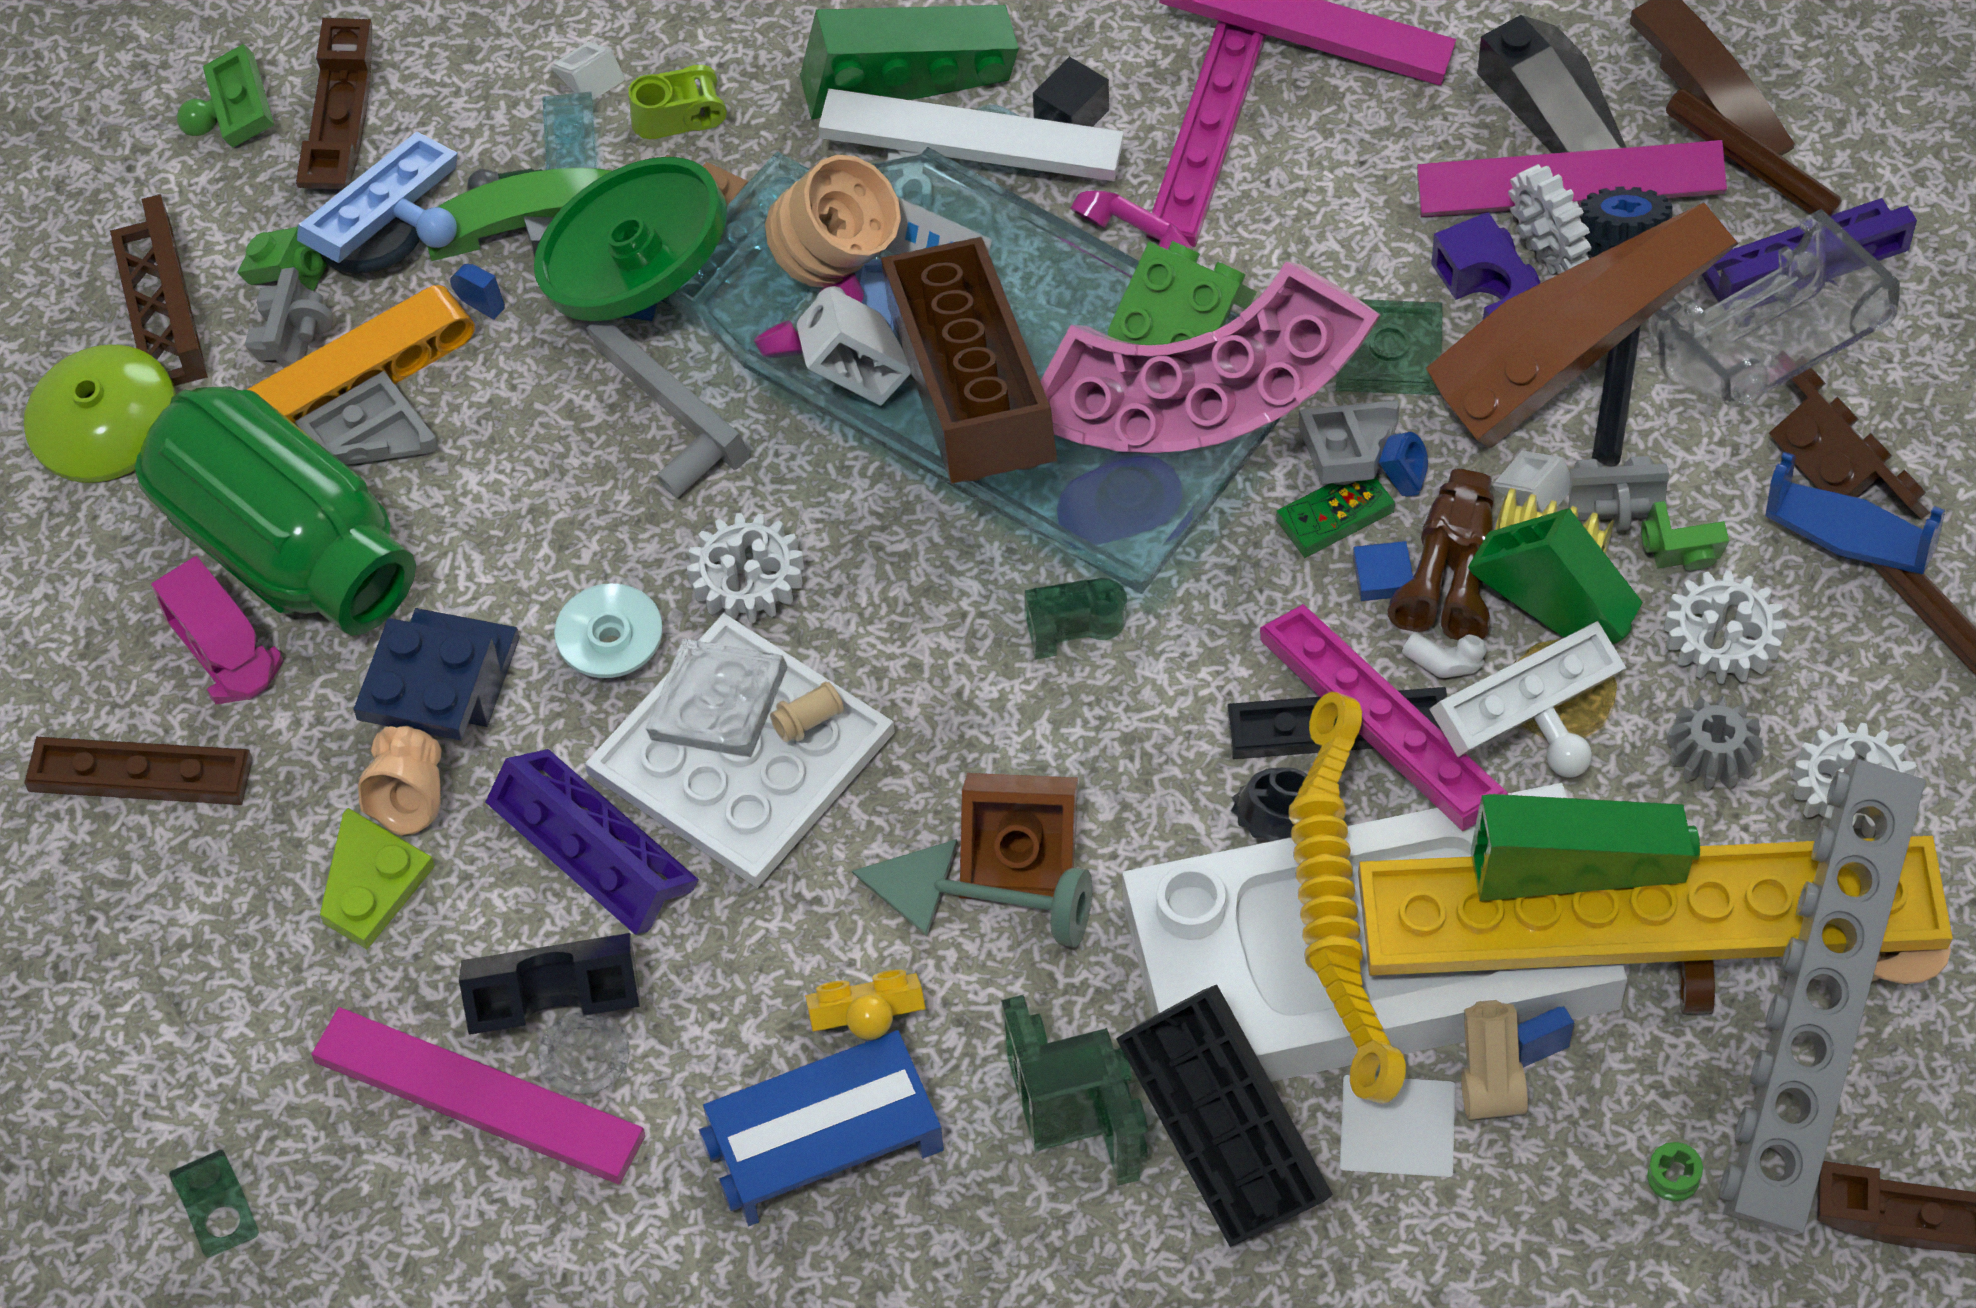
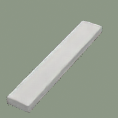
[819,89,1124,181]

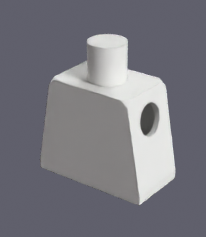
[797,286,911,406]

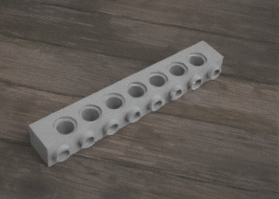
[1719,759,1926,1236]

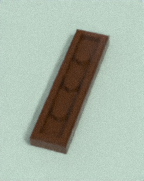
[24,736,252,805]

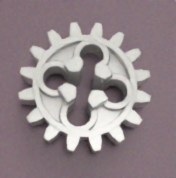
[1508,164,1591,274]
[687,513,804,623]
[1664,570,1786,684]
[1792,722,1917,838]

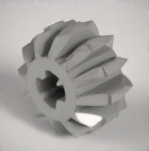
[1667,695,1764,792]

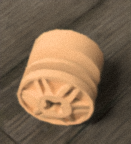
[765,154,901,287]

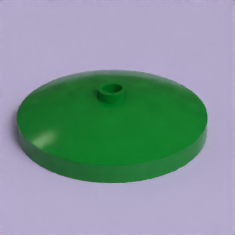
[534,157,727,321]

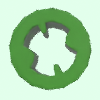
[1647,1142,1703,1202]

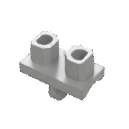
[245,267,333,368]
[1568,456,1669,530]

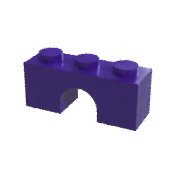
[1431,212,1540,320]

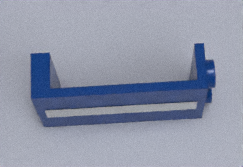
[698,1030,944,1227]

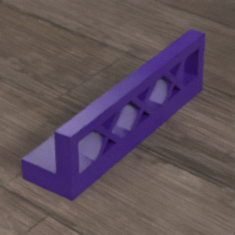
[1702,198,1917,314]
[485,749,699,935]

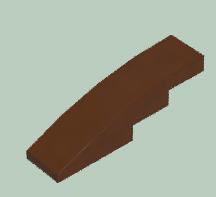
[1630,0,1795,156]

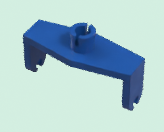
[1765,452,1945,574]

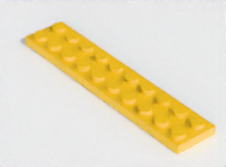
[1358,835,1953,976]

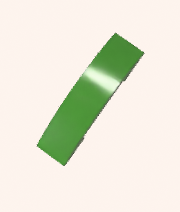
[427,168,611,261]

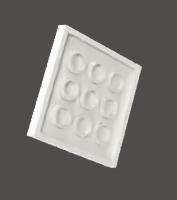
[585,613,895,888]

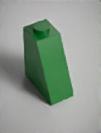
[1467,508,1643,645]

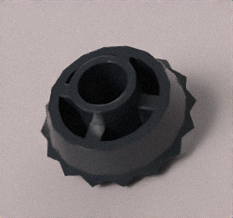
[1231,767,1308,842]

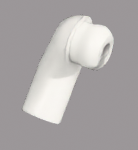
[1402,632,1487,678]

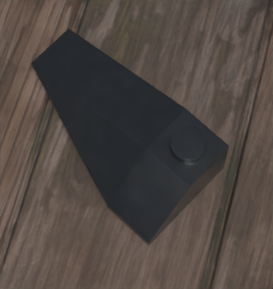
[1477,15,1627,153]

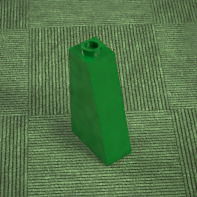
[1470,794,1700,901]

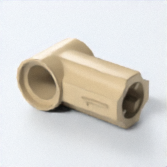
[1461,1000,1528,1120]

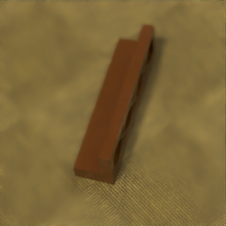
[110,194,208,386]

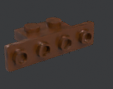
[1769,355,1930,519]

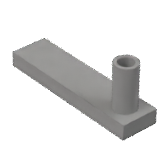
[587,320,750,498]

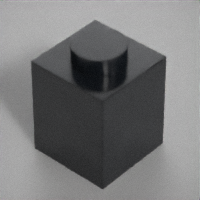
[1033,56,1109,127]

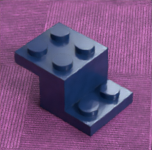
[353,608,520,741]

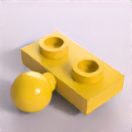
[805,969,926,1040]

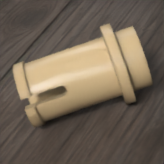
[770,681,844,742]

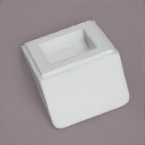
[551,41,624,103]
[1493,450,1570,513]

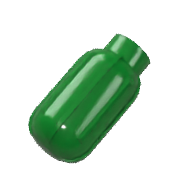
[135,386,416,636]

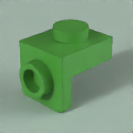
[237,227,327,291]
[1641,501,1729,571]

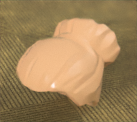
[358,726,442,836]

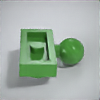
[177,44,274,148]

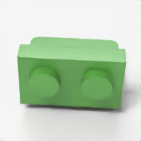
[1108,241,1257,345]

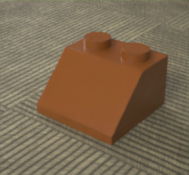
[959,773,1078,899]

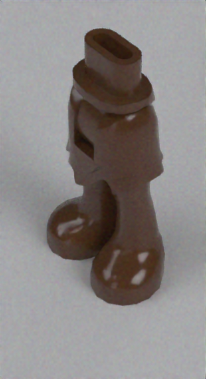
[1388,469,1495,640]

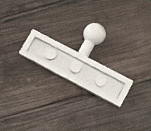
[1429,621,1626,778]

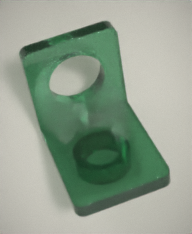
[169,1150,259,1258]

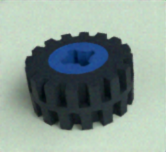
[1580,186,1672,257]

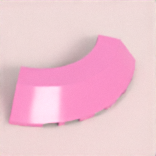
[1040,261,1381,453]

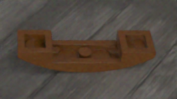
[296,18,373,189]
[1817,1161,1976,1254]

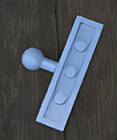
[297,132,458,263]

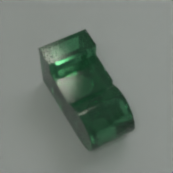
[1024,578,1127,660]

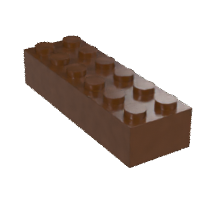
[881,236,1057,484]

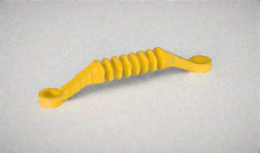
[1288,692,1406,1104]

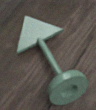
[852,839,1092,947]

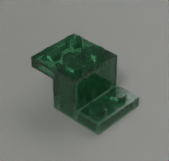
[1001,994,1148,1186]

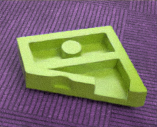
[320,808,435,950]

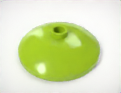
[24,344,176,483]

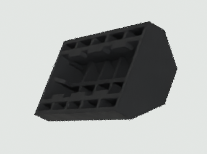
[1116,984,1333,1247]

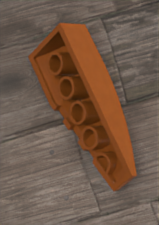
[1426,202,1739,448]

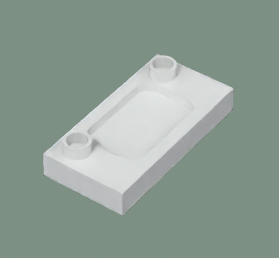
[1122,783,1627,1082]

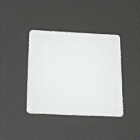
[1340,1075,1455,1177]

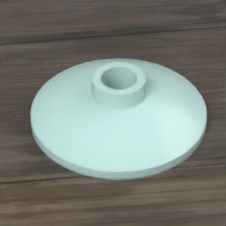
[554,583,663,678]

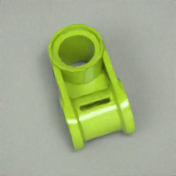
[628,64,727,140]

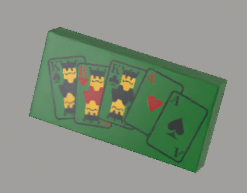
[1276,477,1395,558]

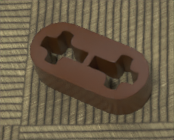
[1677,960,1715,1014]

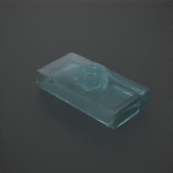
[542,92,598,170]

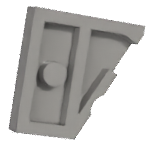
[295,371,439,465]
[1299,400,1399,485]

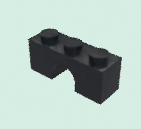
[459,933,640,1035]

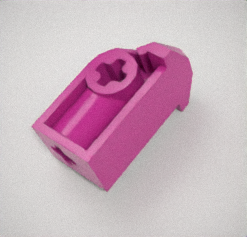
[151,555,284,705]

